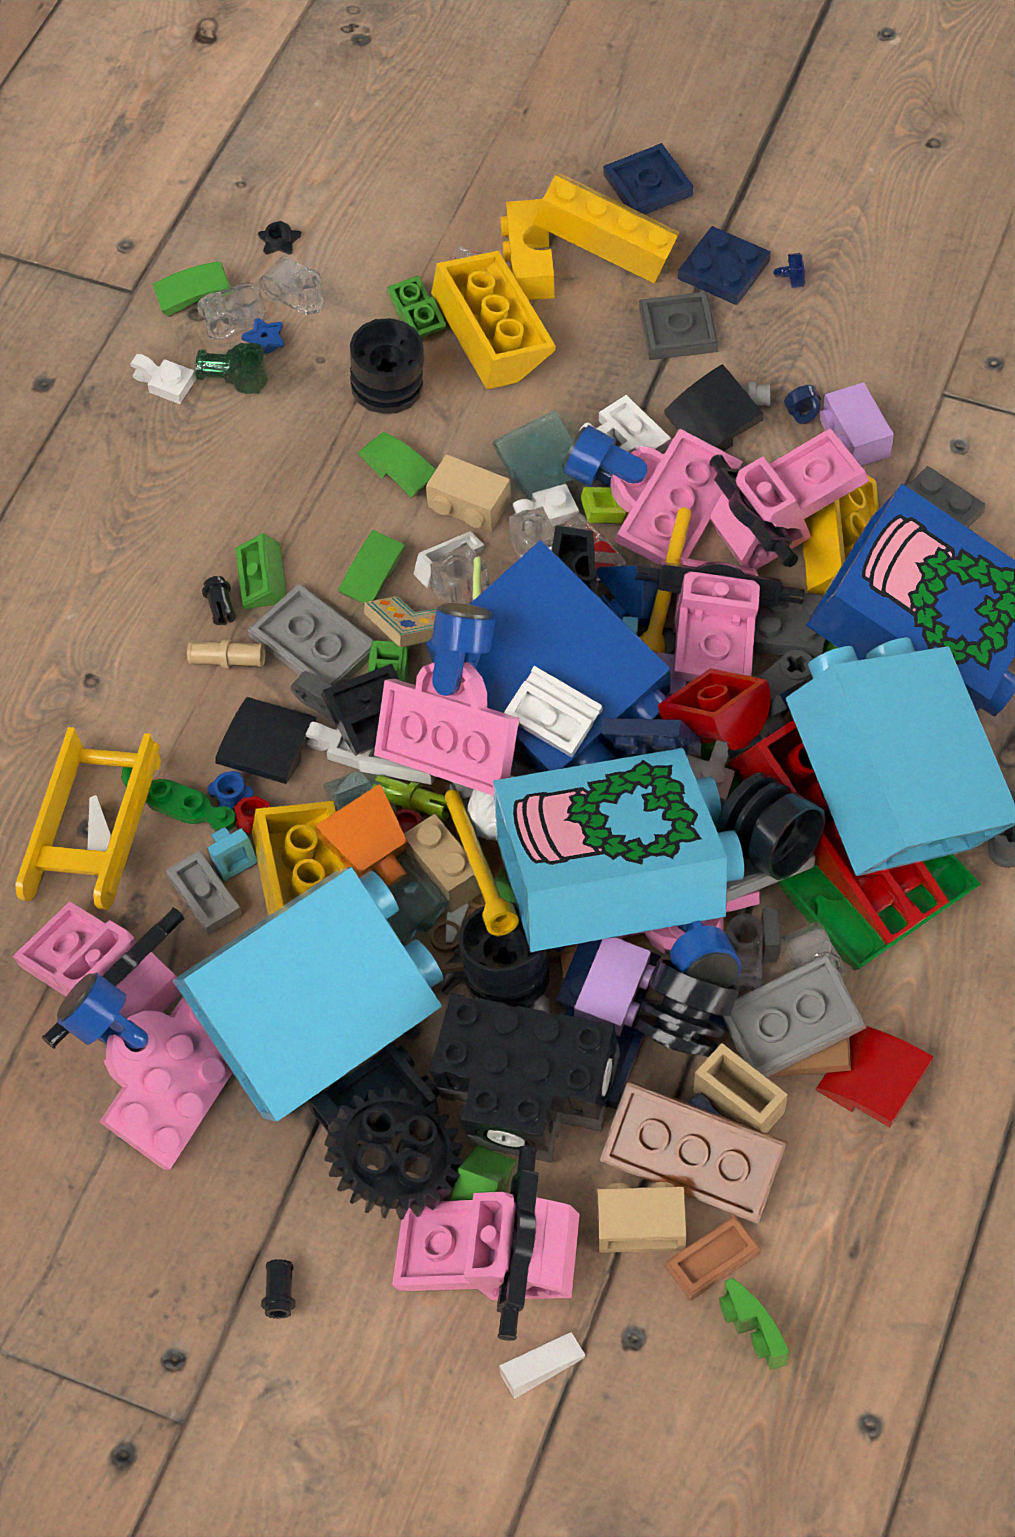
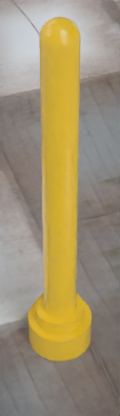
[639,507,692,653]
[445,789,519,936]

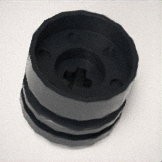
[350,318,424,414]
[717,772,826,880]
[459,901,550,1008]
[634,959,740,1057]

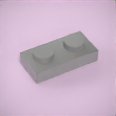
[165,851,242,935]

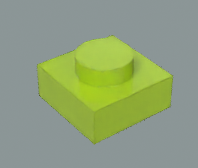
[581,487,626,523]

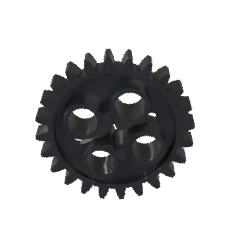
[324,1087,463,1220]

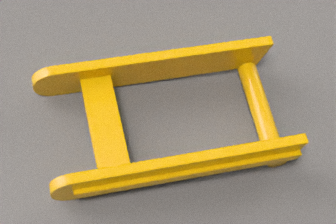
[15,727,161,910]

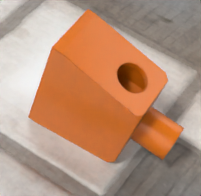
[316,784,407,887]

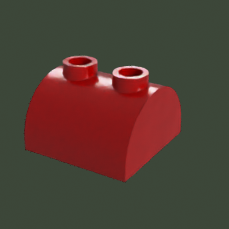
[657,668,771,750]

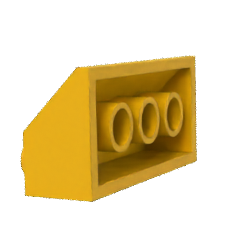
[533,172,679,284]
[431,250,556,390]
[802,475,879,595]
[252,801,347,916]

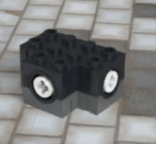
[430,993,620,1163]

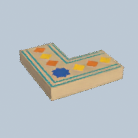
[364,596,436,647]

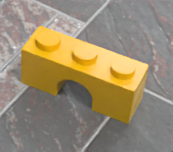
[500,199,555,300]

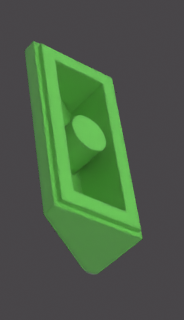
[235,533,286,609]

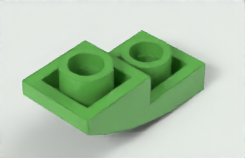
[153,261,232,317]
[387,275,446,338]
[358,432,436,498]
[338,530,406,605]
[719,1278,789,1370]

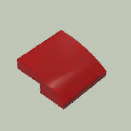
[816,1026,934,1128]

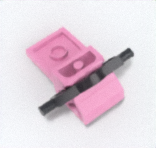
[709,428,869,570]
[634,558,805,682]
[12,901,185,1049]
[392,1145,580,1341]

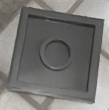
[639,292,718,360]

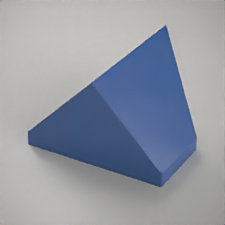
[596,565,674,626]

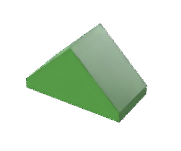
[450,1146,516,1201]

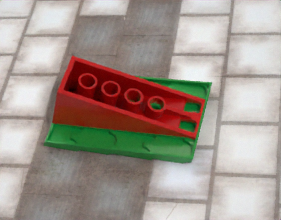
[721,720,981,971]

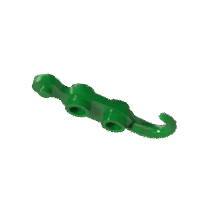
[121,767,236,831]

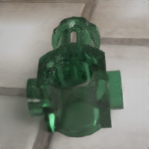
[196,343,268,394]

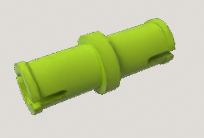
[372,774,449,821]

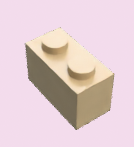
[426,454,511,532]
[404,814,482,913]
[693,1043,788,1133]
[598,1182,686,1253]

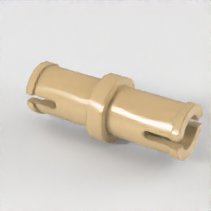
[187,639,266,669]

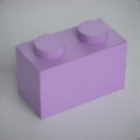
[820,382,894,466]
[574,937,655,1036]

